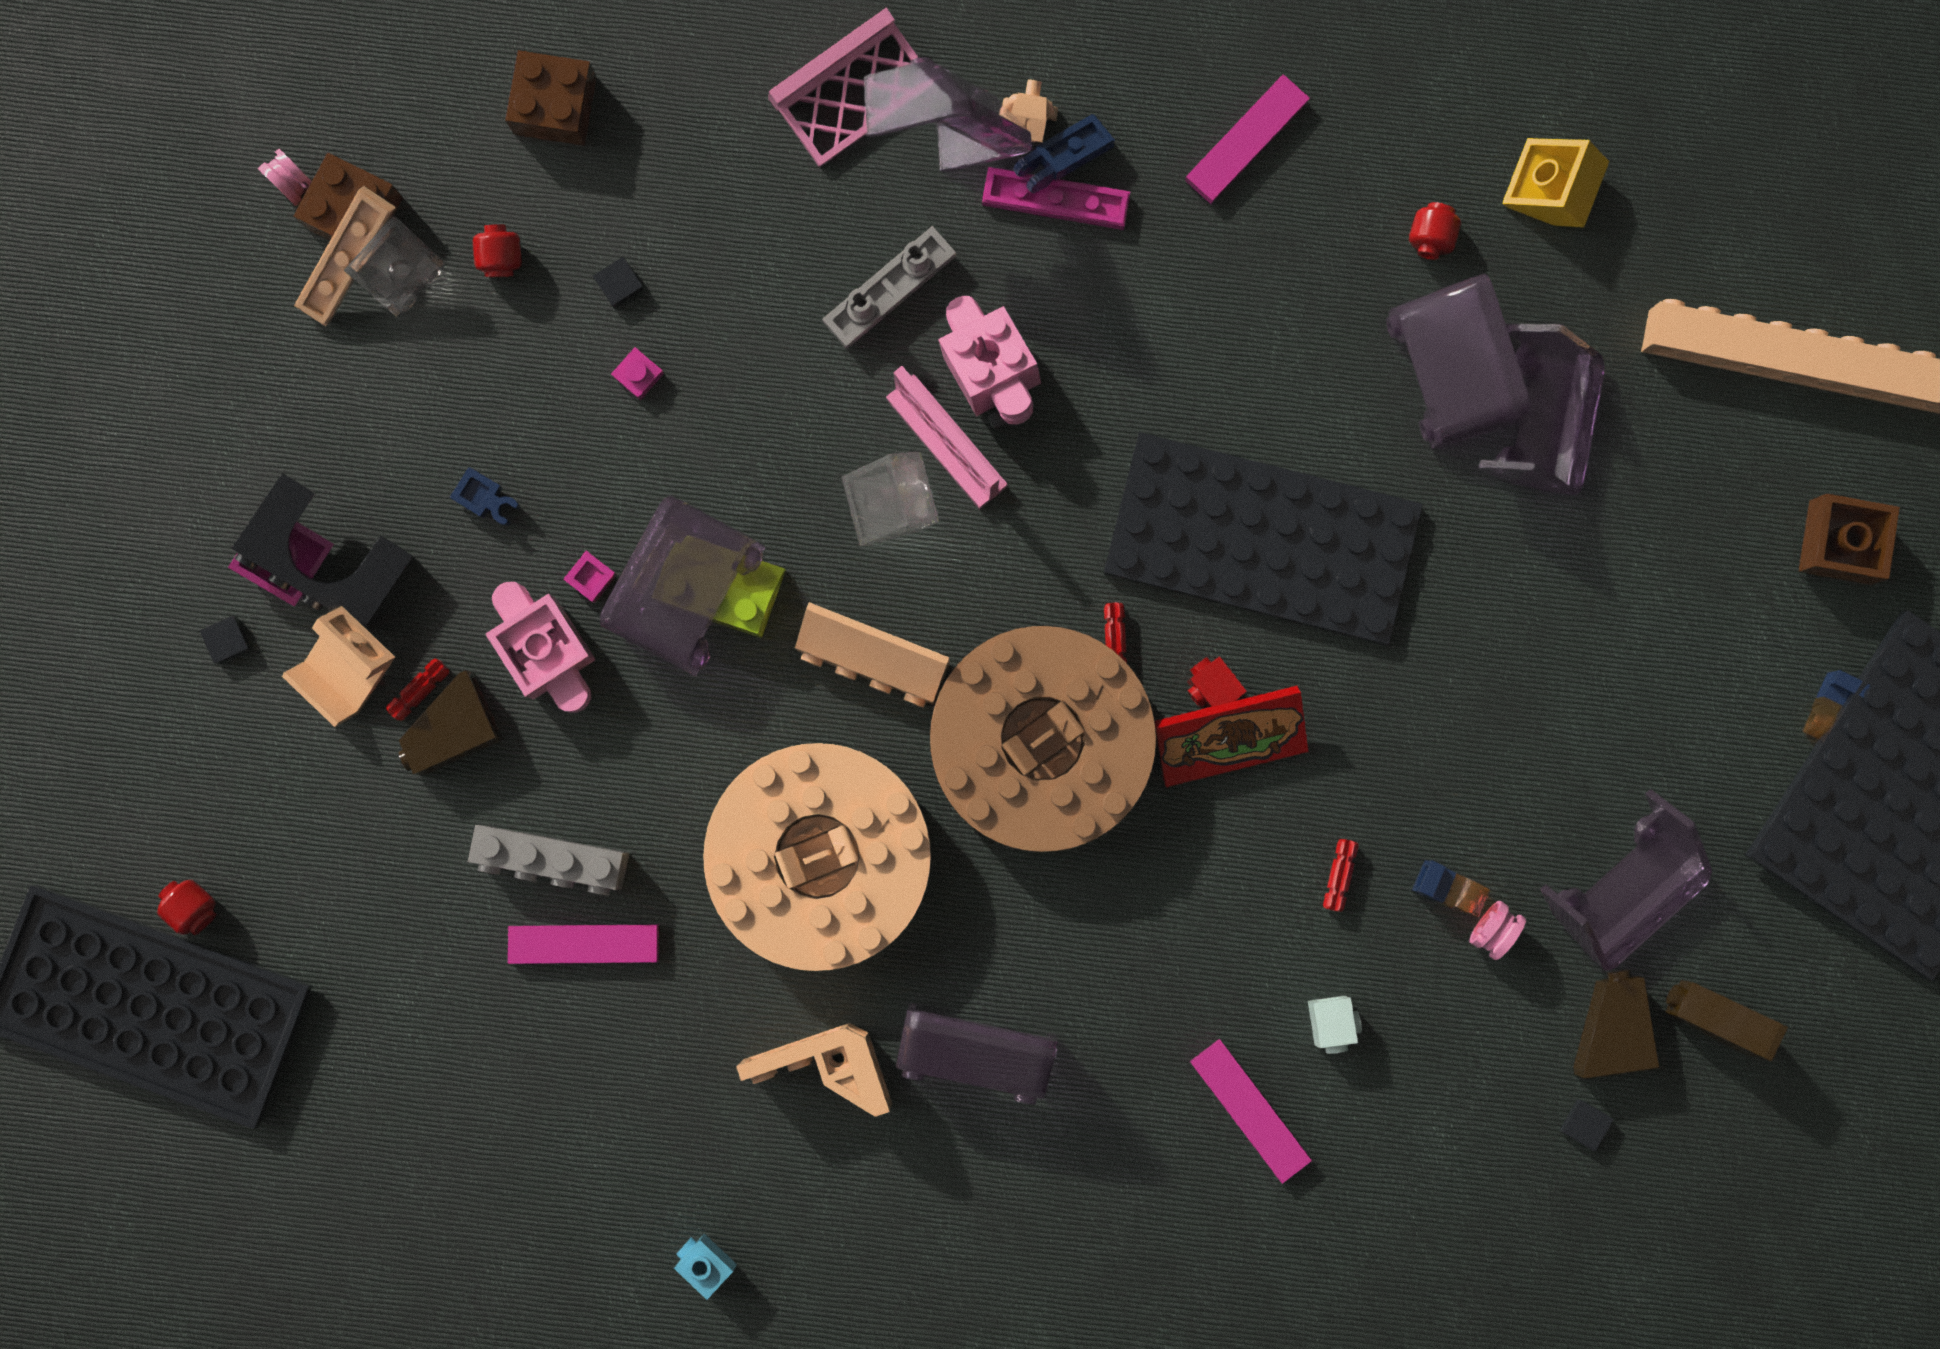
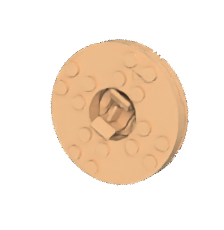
[703,743,931,971]

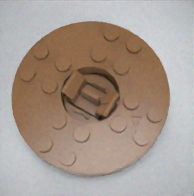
[930,626,1156,852]

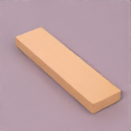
[294,186,396,327]

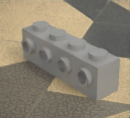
[468,825,629,896]

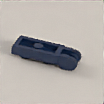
[1013,114,1115,193]

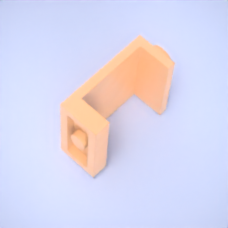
[282,606,395,727]

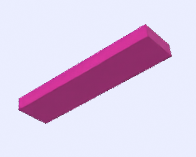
[1185,74,1310,204]
[982,167,1130,230]
[508,924,659,964]
[1190,1039,1312,1184]

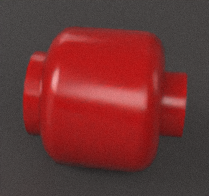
[1409,202,1461,260]
[472,224,522,277]
[157,880,216,935]

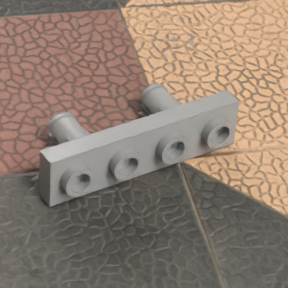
[822,226,956,349]

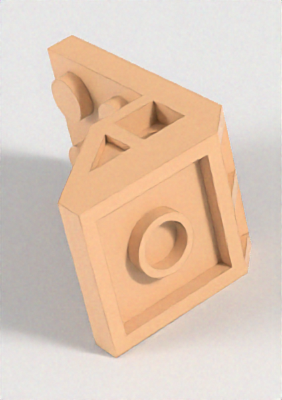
[736,1023,892,1117]

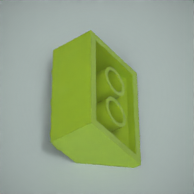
[652,534,786,638]

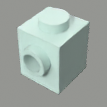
[1308,996,1362,1054]

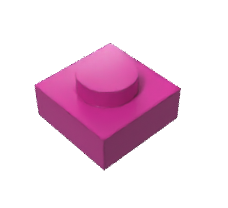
[611,347,664,400]
[564,551,617,603]

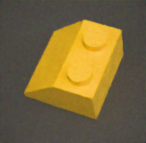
[1502,138,1609,227]

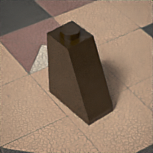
[399,670,503,776]
[1573,970,1659,1078]
[1665,980,1788,1062]

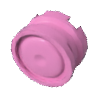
[258,149,312,206]
[1470,901,1526,960]

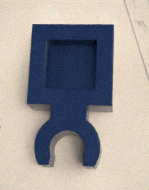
[449,467,521,526]

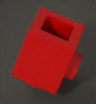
[1187,656,1247,708]

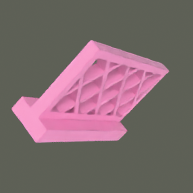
[768,8,936,168]
[886,366,1008,510]

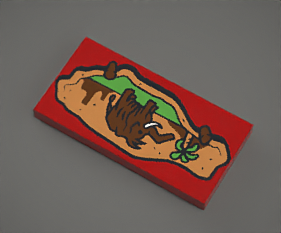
[1154,686,1309,787]

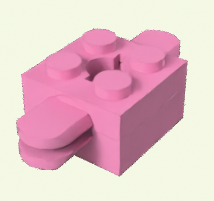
[938,296,1041,424]
[486,582,596,713]

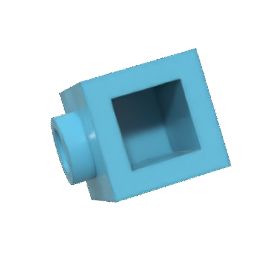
[674,1234,737,1300]

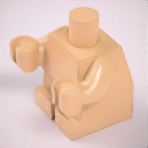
[1001,80,1058,143]

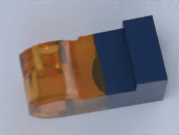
[1803,670,1870,739]
[1412,860,1490,917]

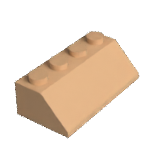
[795,602,950,708]

